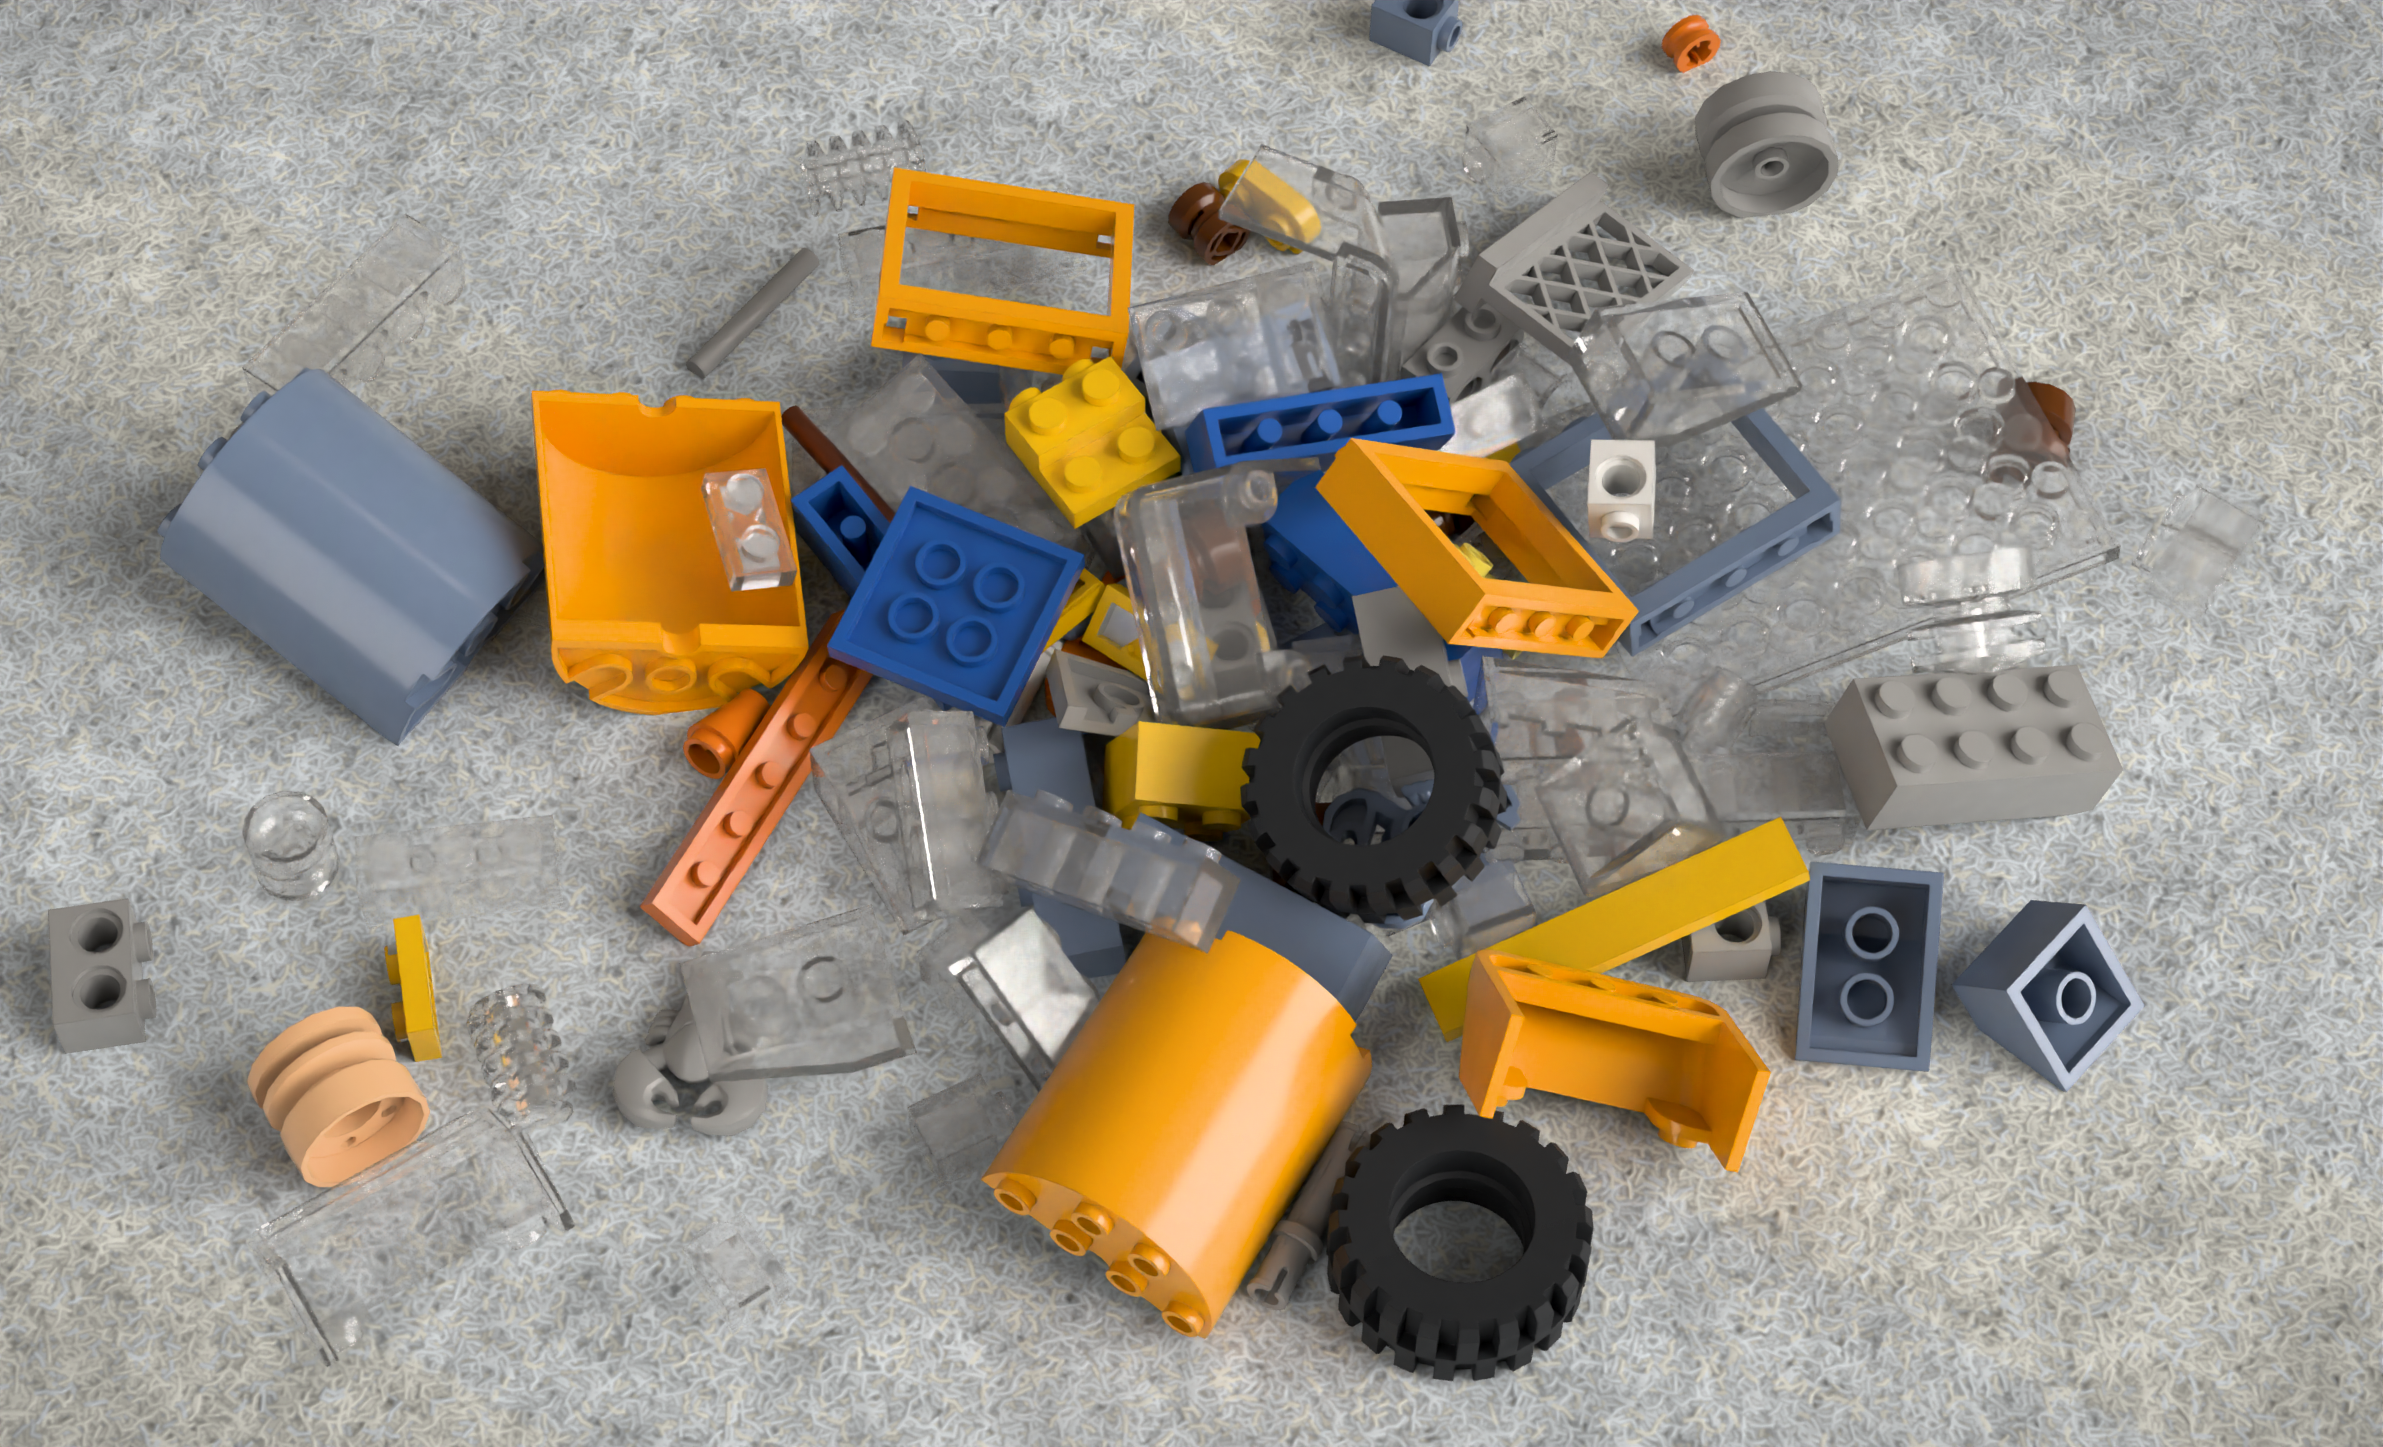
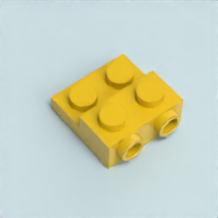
[1004,356,1181,529]

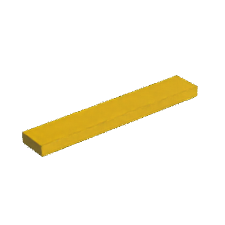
[1418,817,1810,1042]

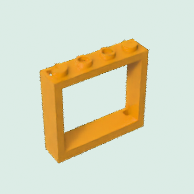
[871,167,1135,375]
[1315,438,1639,659]

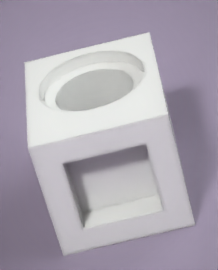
[1587,439,1656,542]

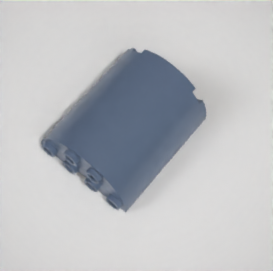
[157,367,545,746]

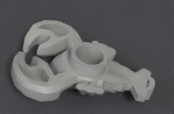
[613,951,769,1136]

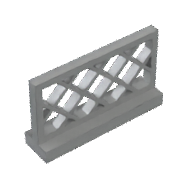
[1453,172,1694,371]

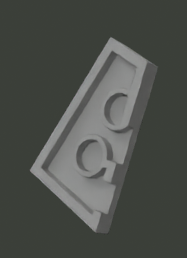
[1046,649,1240,737]

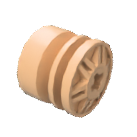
[247,1007,430,1188]

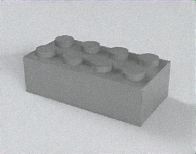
[1824,665,2123,830]

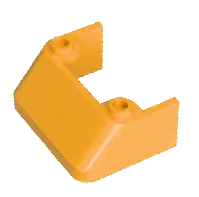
[1459,950,1771,1173]

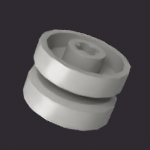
[1695,71,1838,218]

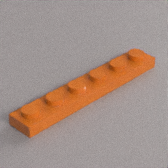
[640,609,873,947]

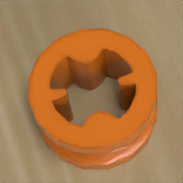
[1661,15,1721,73]

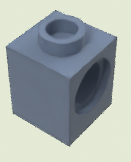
[1369,0,1463,67]

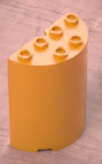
[531,389,809,715]
[981,920,1372,1339]

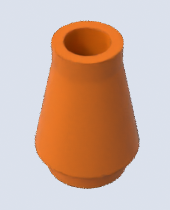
[683,688,770,779]

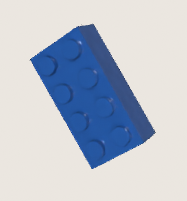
[1259,463,1505,703]

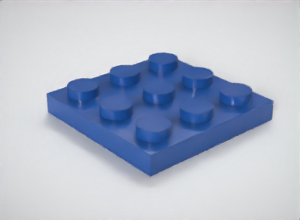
[827,486,1085,727]

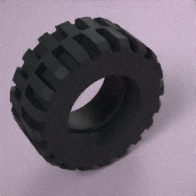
[1240,655,1507,924]
[1326,1105,1594,1381]

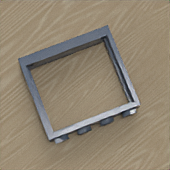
[1509,346,1841,657]

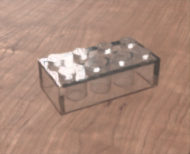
[826,353,1092,557]

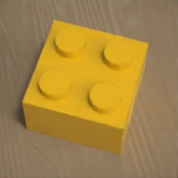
[1102,721,1261,841]

